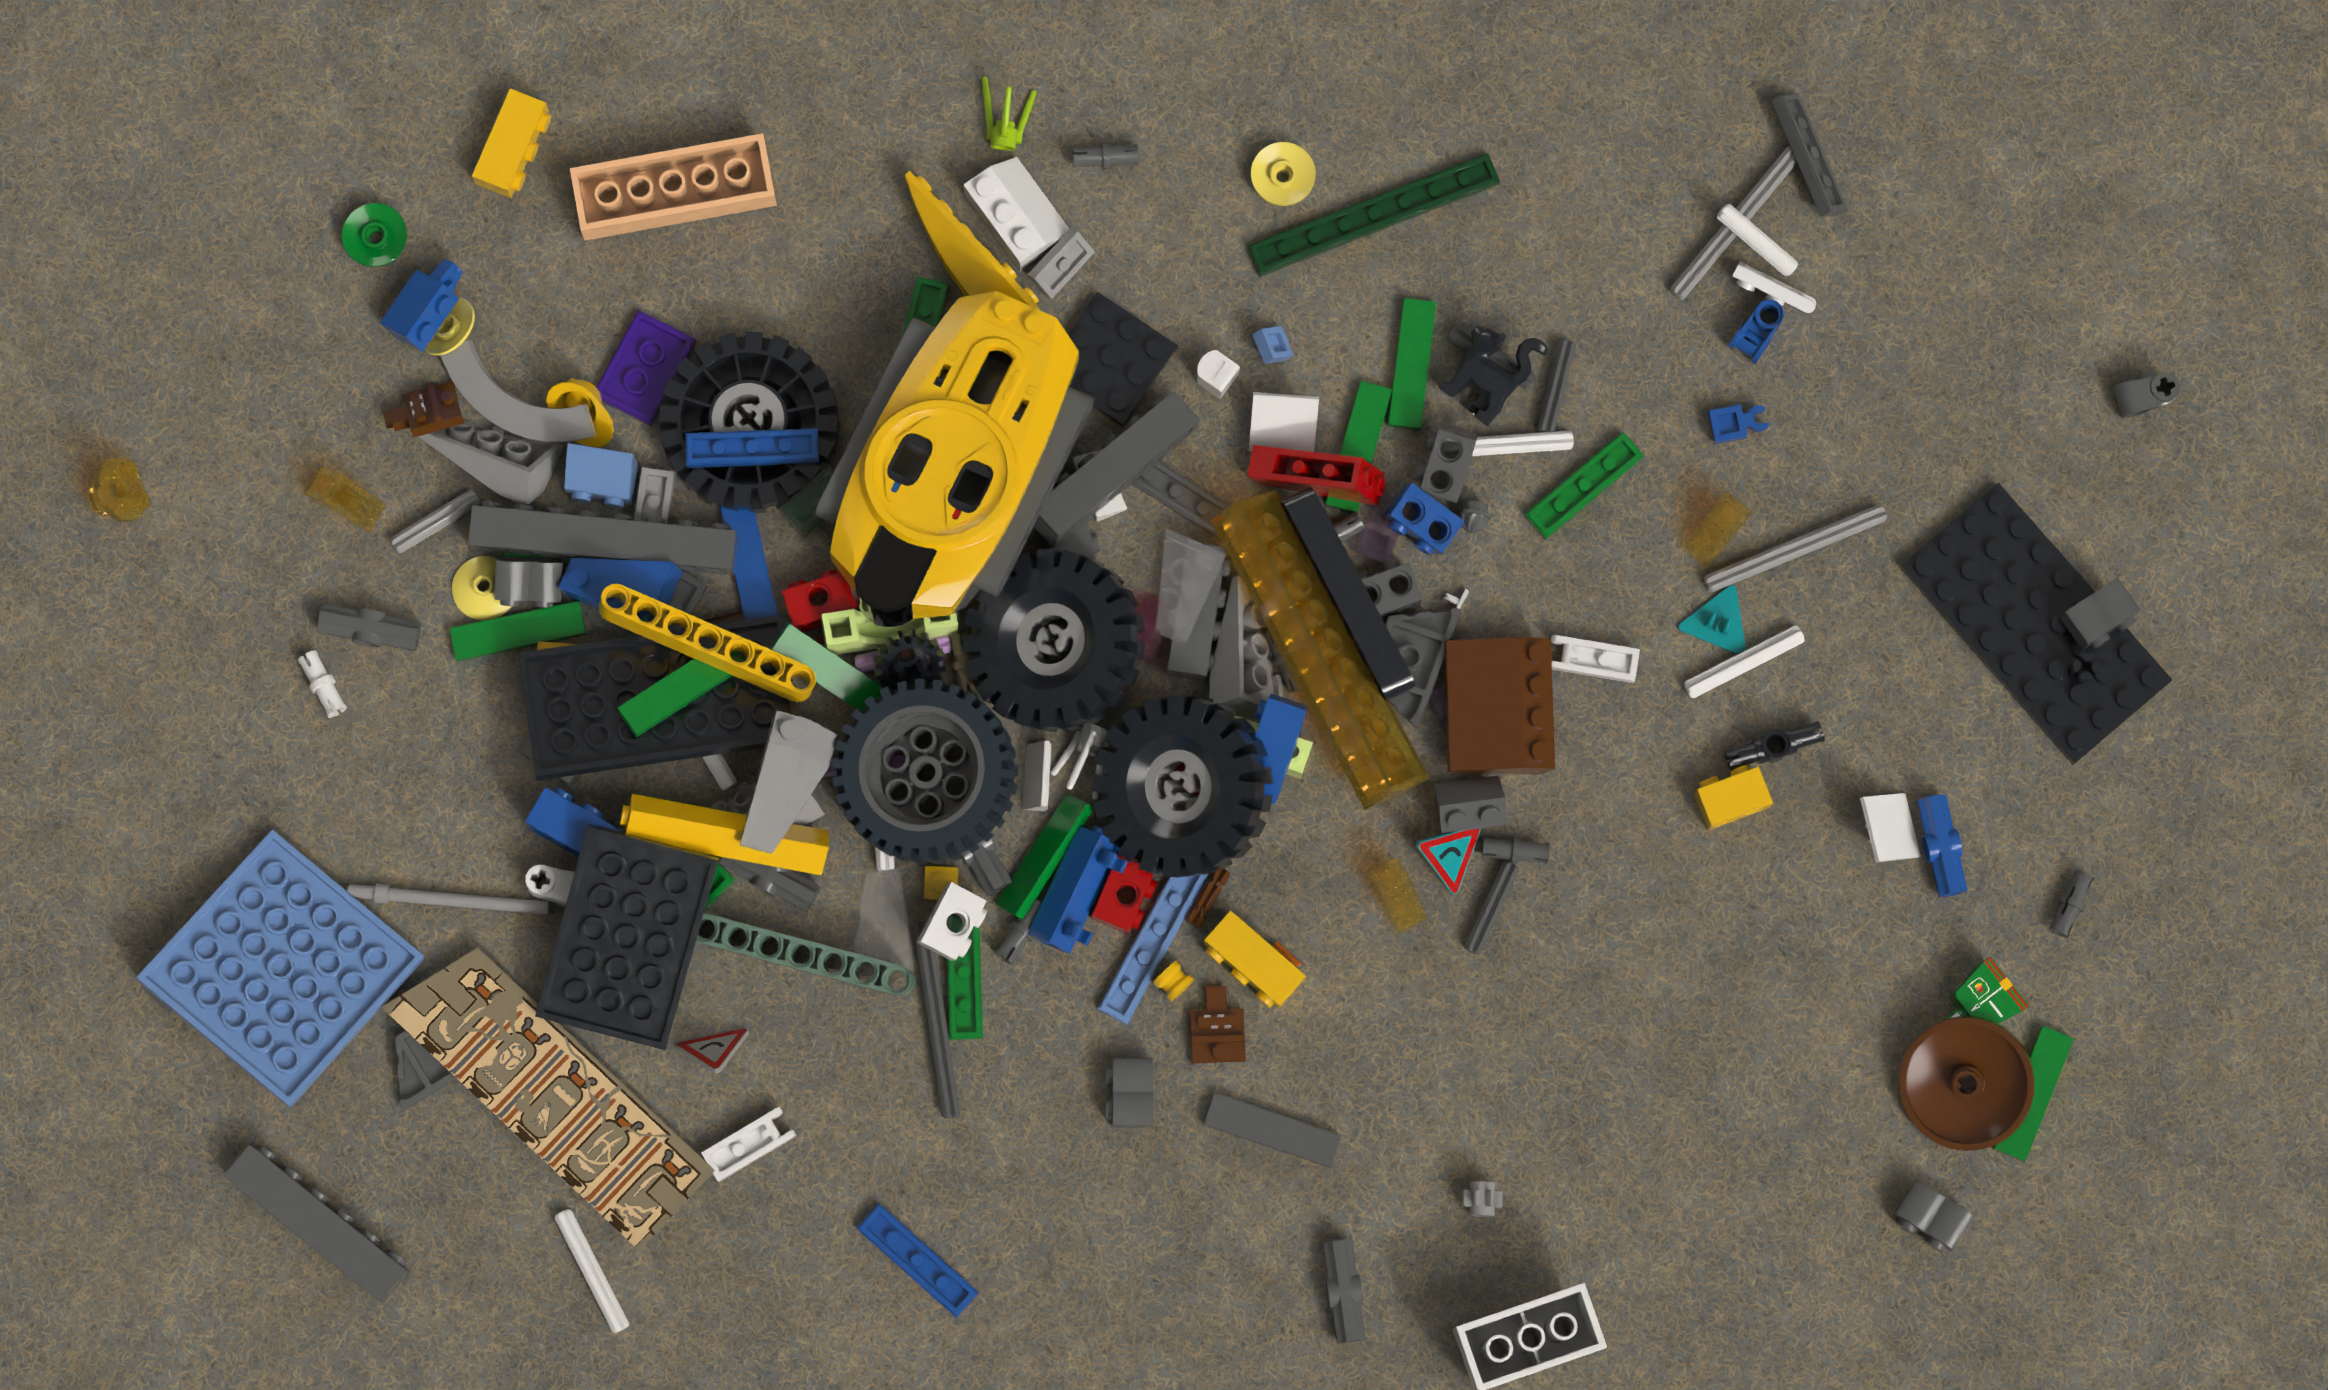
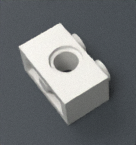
[916,882,987,961]

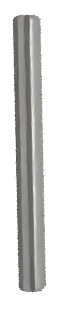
[1670,146,1798,300]
[1704,504,1887,592]

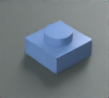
[1252,326,1294,364]

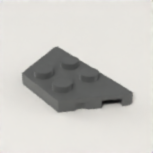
[1367,608,1462,729]
[395,1031,457,1111]

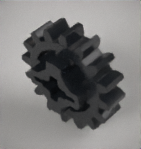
[873,629,946,690]

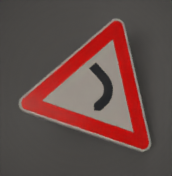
[676,1028,749,1073]

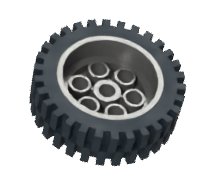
[832,679,1018,865]

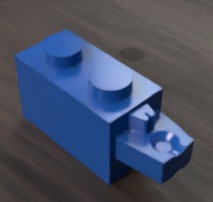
[380,258,463,352]

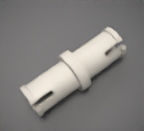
[298,650,347,718]

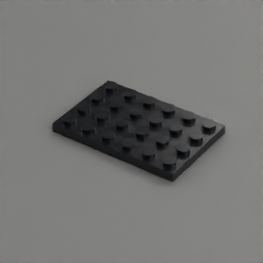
[535,824,719,1050]

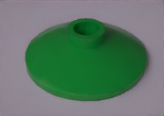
[342,203,408,267]

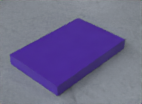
[596,310,697,426]

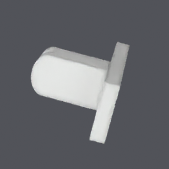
[1443,589,1469,609]

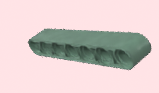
[696,914,916,997]

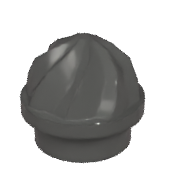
[1457,501,1490,534]

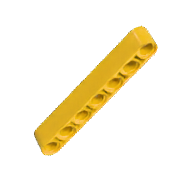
[599,584,816,702]

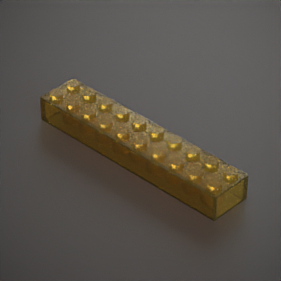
[1211,490,1430,810]

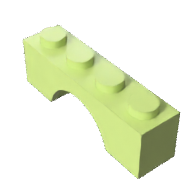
[821,609,958,655]

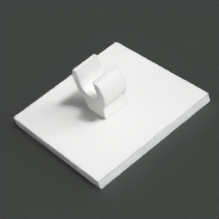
[1249,392,1319,452]
[1860,793,1921,862]

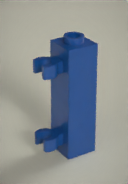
[1027,826,1128,954]

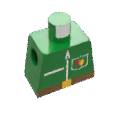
[1944,956,2030,1024]

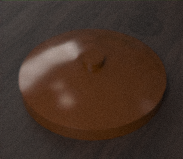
[1899,1016,2035,1151]

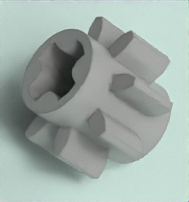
[1462,1181,1503,1217]

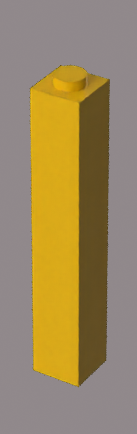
[619,794,829,875]

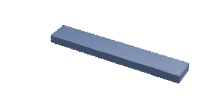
[1098,874,1208,1025]

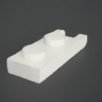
[1733,261,1816,313]
[1551,635,1640,683]
[701,1107,797,1182]

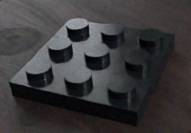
[1068,292,1178,427]

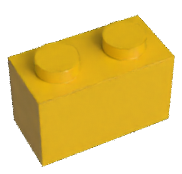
[1694,765,1773,830]

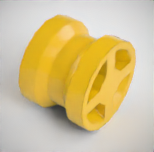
[1153,960,1195,1002]

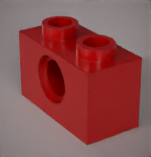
[782,570,858,633]
[1092,855,1158,935]

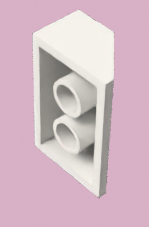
[963,157,1069,272]

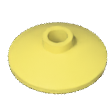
[1251,142,1316,206]
[424,297,475,356]
[452,556,512,621]

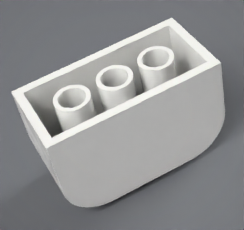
[1453,1283,1607,1390]

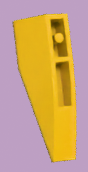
[905,171,1039,310]

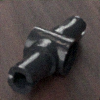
[1724,721,1825,771]

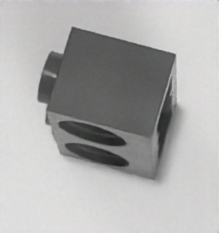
[1416,423,1478,503]
[1359,561,1423,619]

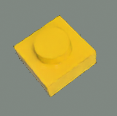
[924,866,959,901]

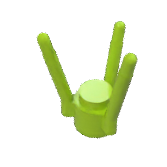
[981,77,1037,151]

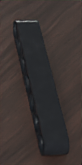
[1281,487,1416,701]

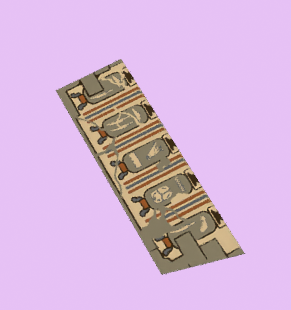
[382,947,715,1251]

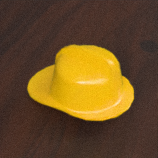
[546,378,614,448]

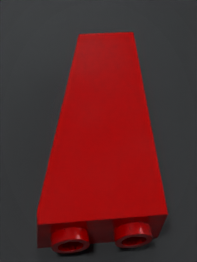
[1247,445,1386,506]

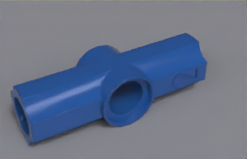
[1917,794,1968,898]

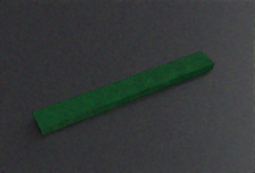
[1248,153,1500,277]

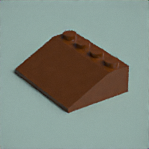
[1444,637,1555,775]

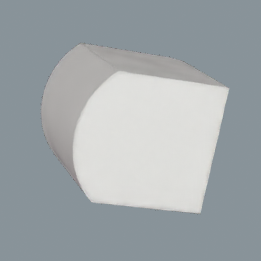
[1196,350,1240,399]

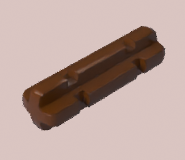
[1185,869,1230,928]

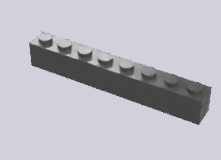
[468,501,738,575]

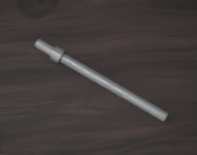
[348,883,549,915]

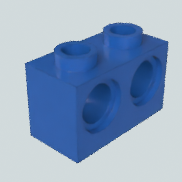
[1383,483,1464,555]

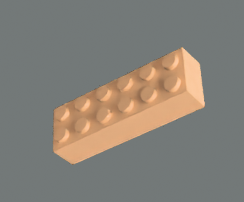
[570,133,777,241]

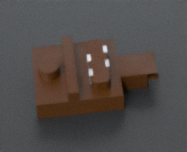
[383,381,464,438]
[1190,986,1246,1064]

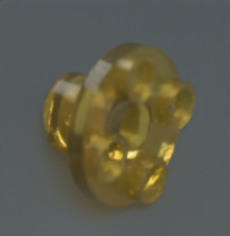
[86,458,150,523]

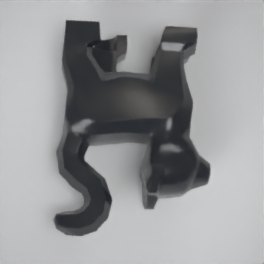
[1438,325,1548,427]

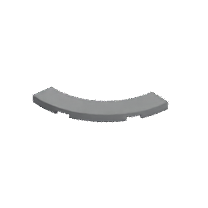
[441,340,597,442]

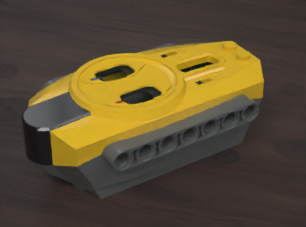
[815,291,1095,627]

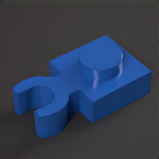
[1707,405,1769,445]

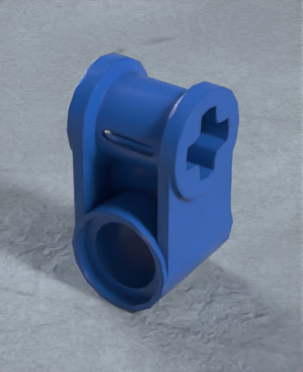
[1728,300,1784,364]

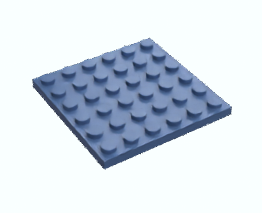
[136,829,425,1109]

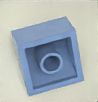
[564,443,639,509]

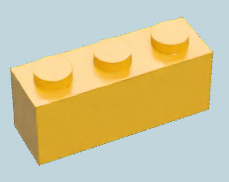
[472,88,551,198]
[1204,910,1306,1009]

